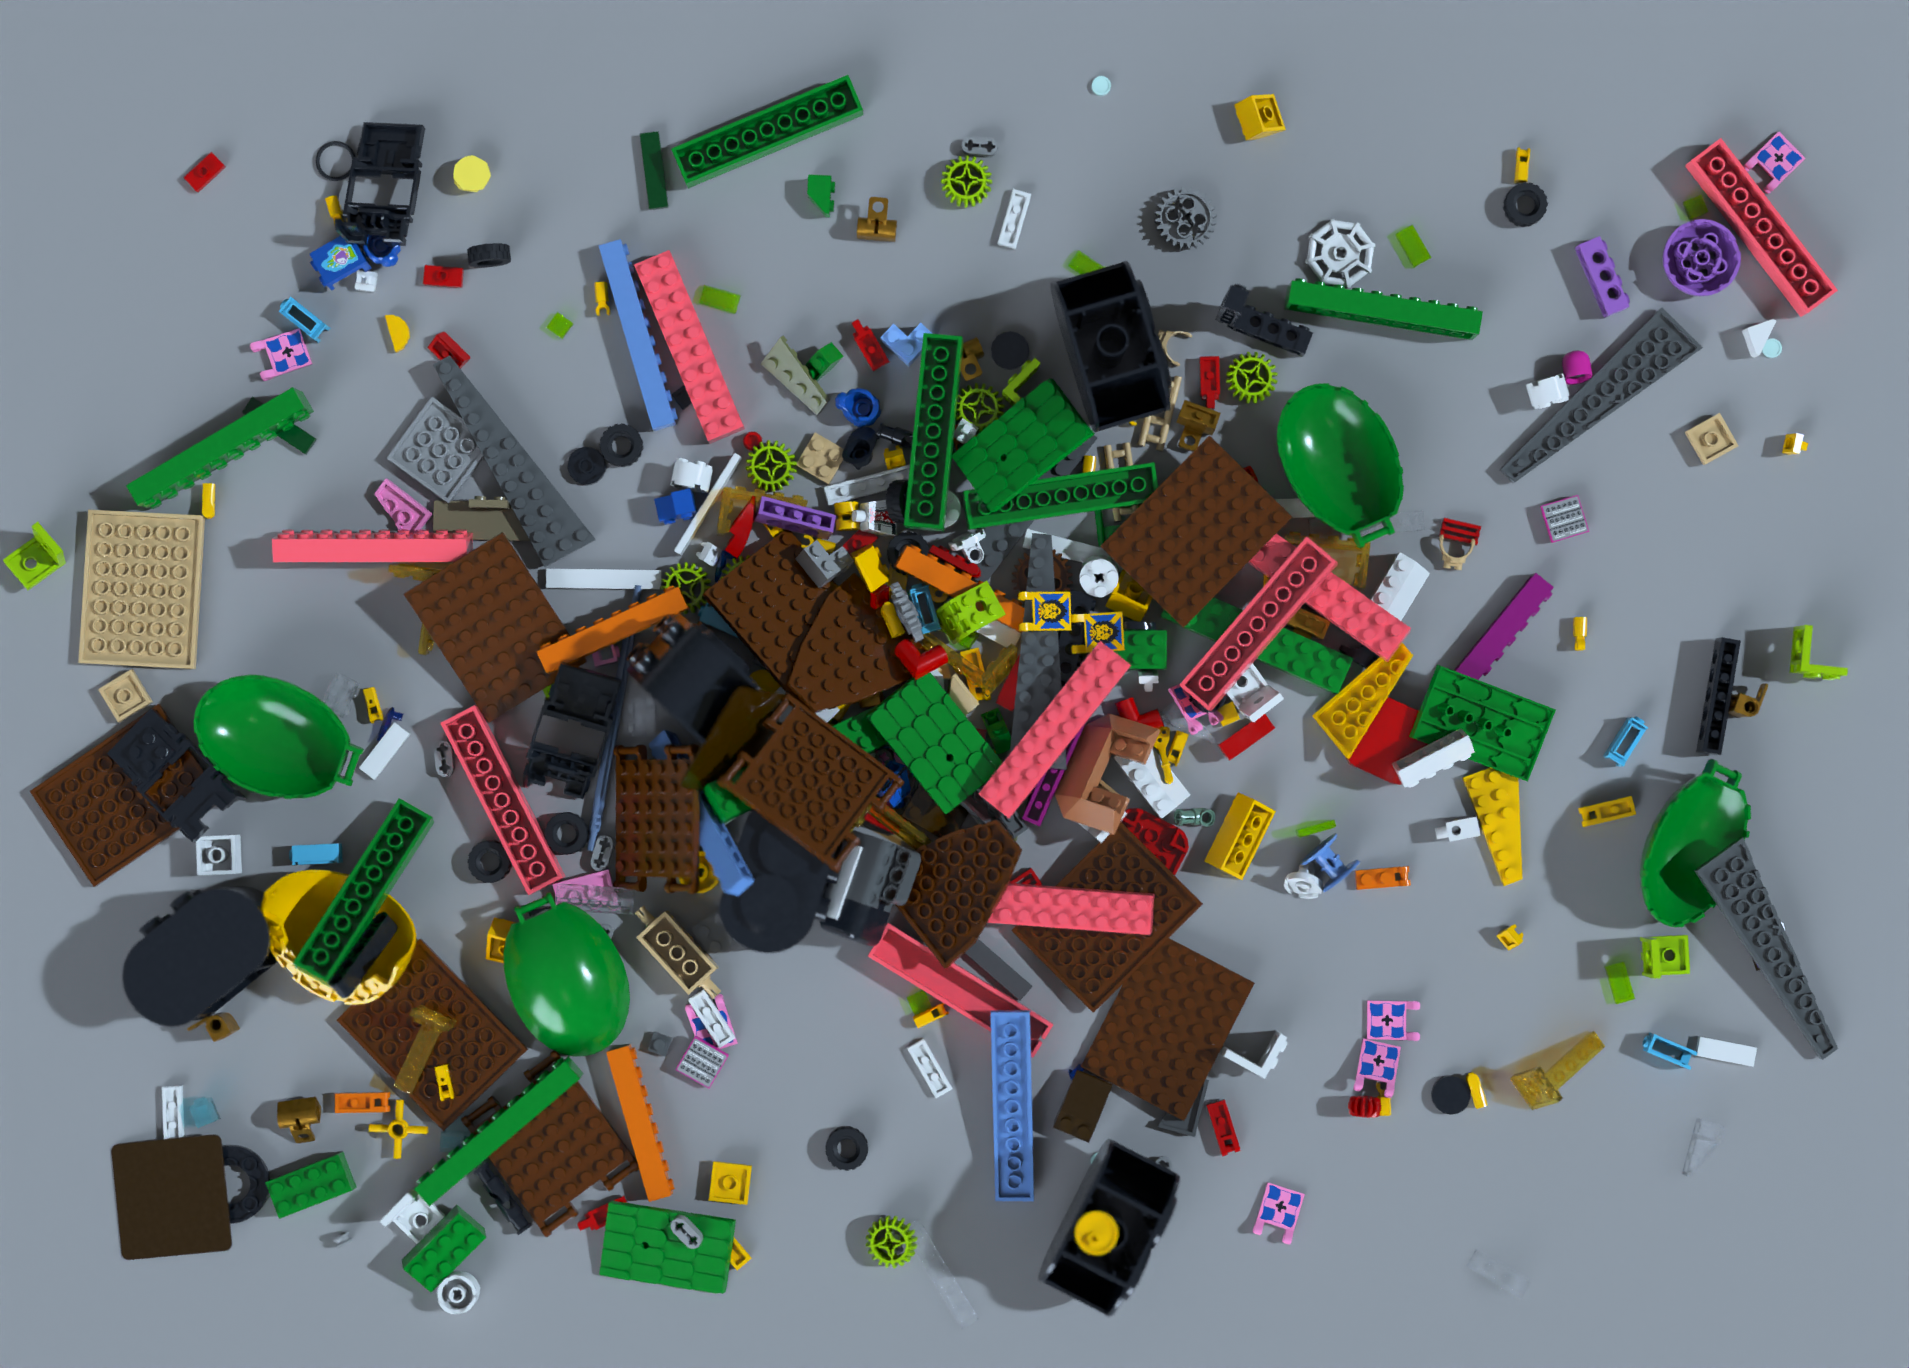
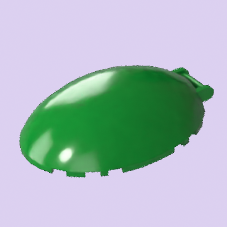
[1277,383,1404,548]
[194,675,364,799]
[1640,759,1751,927]
[504,892,630,1057]

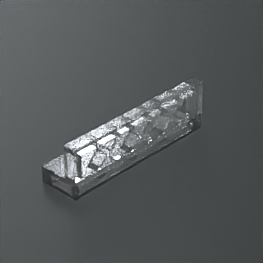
[555,883,635,915]

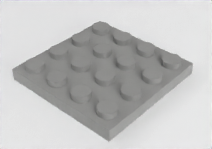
[387,397,484,503]

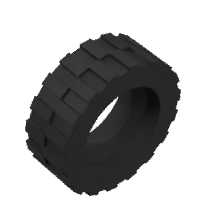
[1503,182,1548,227]
[467,243,511,268]
[600,423,643,467]
[886,480,908,523]
[887,531,929,576]
[544,812,589,855]
[467,840,512,883]
[825,1126,868,1171]

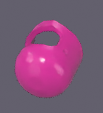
[1562,350,1593,385]

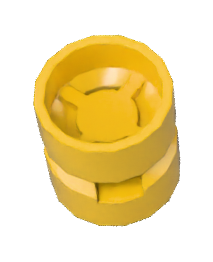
[834,501,860,531]

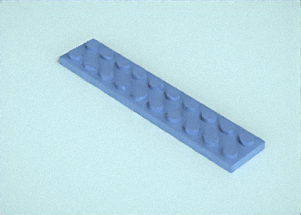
[991,1010,1035,1201]

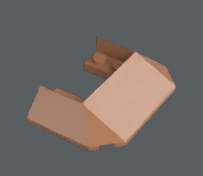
[1055,714,1160,835]

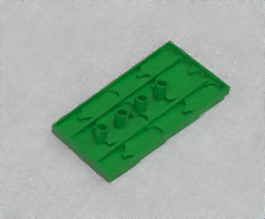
[952,378,1094,512]
[1409,665,1556,782]
[865,673,1003,814]
[599,1201,736,1294]

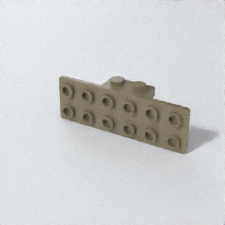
[433,496,530,541]

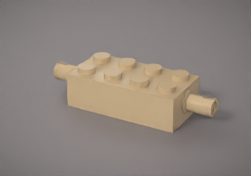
[634,905,721,999]

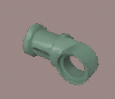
[1174,808,1215,827]

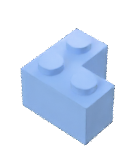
[880,323,933,367]

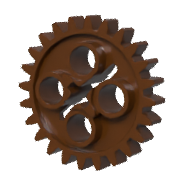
[1011,549,1073,603]

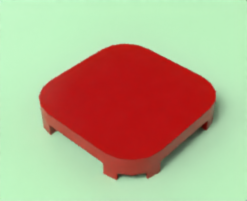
[1345,697,1429,785]
[1121,808,1189,875]

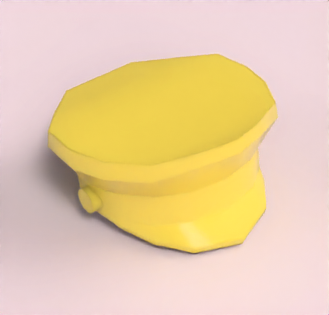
[453,155,491,192]

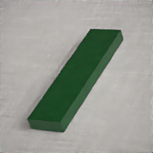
[640,131,669,210]
[242,397,317,455]

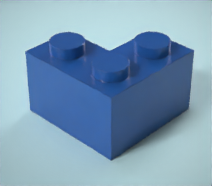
[654,488,698,525]

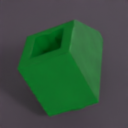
[807,174,835,218]
[805,342,844,381]
[981,708,1011,755]

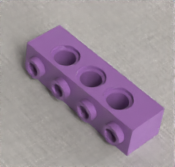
[1575,236,1630,318]
[754,496,836,540]

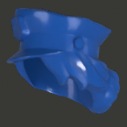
[363,235,401,267]
[835,388,881,427]

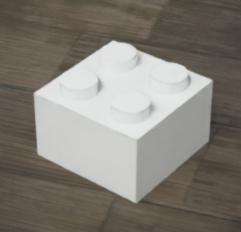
[196,835,242,876]

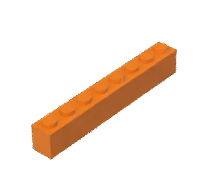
[894,544,1024,634]
[537,585,689,674]
[606,1044,675,1202]

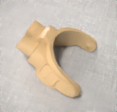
[1157,329,1192,367]
[1439,534,1476,570]

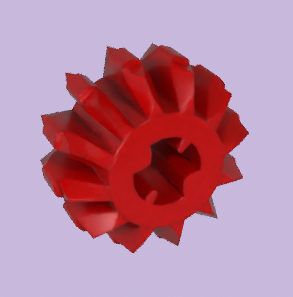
[1348,1095,1382,1118]

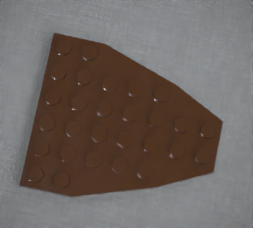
[787,573,927,713]
[896,820,1022,968]

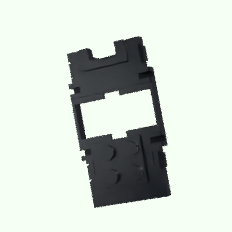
[335,122,425,247]
[522,661,622,799]
[107,708,247,842]

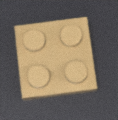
[1685,413,1738,465]
[796,432,844,485]
[98,669,153,722]

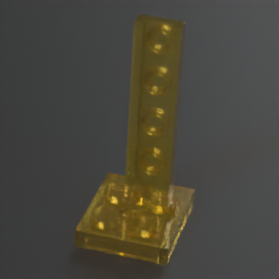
[716,486,808,536]
[1285,531,1371,592]
[388,563,440,655]
[923,632,1017,697]
[849,796,932,850]
[393,1005,457,1095]
[1510,1031,1605,1110]

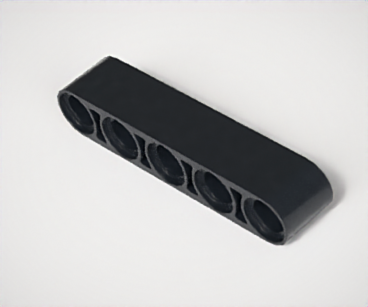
[329,912,398,998]

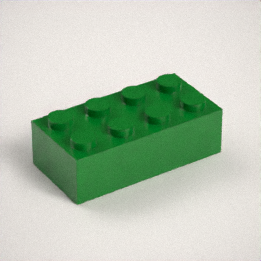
[1088,630,1167,670]
[265,1152,357,1219]
[402,1205,486,1293]

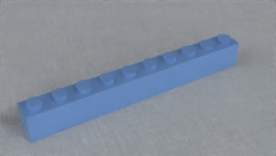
[599,239,678,431]
[648,730,754,896]

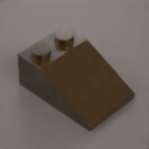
[901,783,968,838]
[1053,1070,1113,1143]

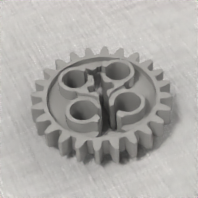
[1155,187,1217,250]
[889,582,924,642]

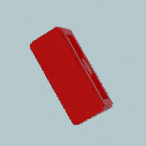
[427,332,471,369]

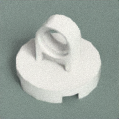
[948,528,986,564]
[1284,862,1323,899]

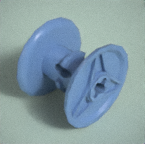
[1300,833,1360,892]

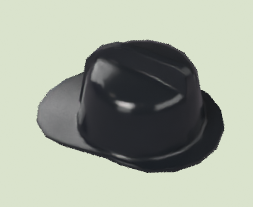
[842,427,877,470]

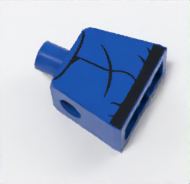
[876,760,911,809]

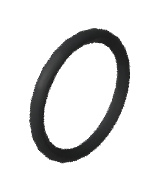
[316,141,355,181]

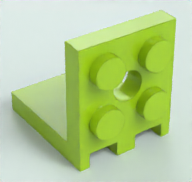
[1002,358,1041,406]
[3,522,66,591]
[935,581,1006,645]
[1789,625,1848,680]
[1640,935,1690,979]

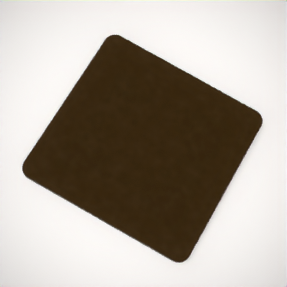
[680,686,794,790]
[111,1134,232,1260]

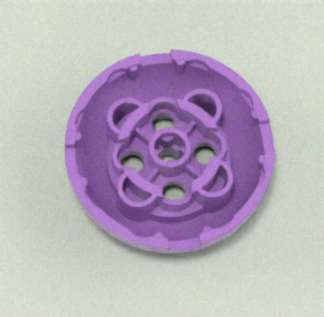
[1663,219,1741,296]

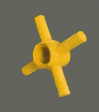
[369,1099,428,1159]

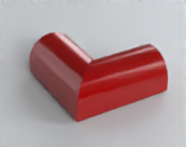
[894,639,948,680]
[1115,697,1164,728]

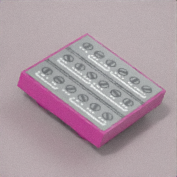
[1540,495,1589,543]
[676,1035,729,1088]

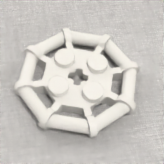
[1305,218,1376,289]

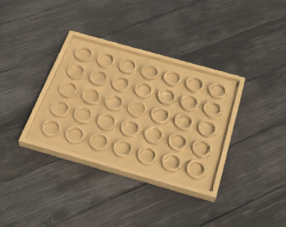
[78,510,205,669]

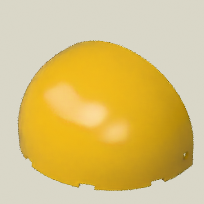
[261,870,416,1005]

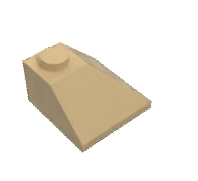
[947,674,979,716]

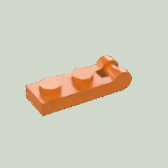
[1355,866,1411,890]
[335,1092,390,1113]

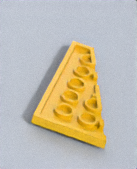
[1312,642,1413,759]
[1462,767,1522,886]

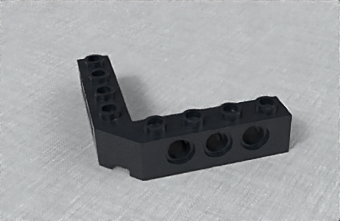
[1215,284,1313,357]

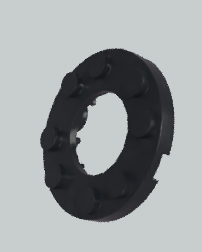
[222,1145,270,1224]

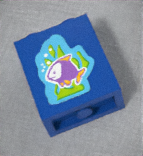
[309,236,372,290]

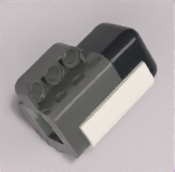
[820,829,921,946]

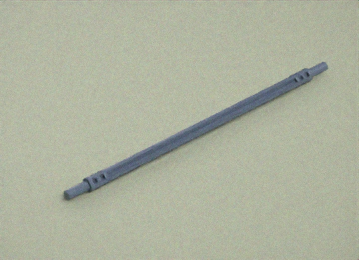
[587,585,642,851]

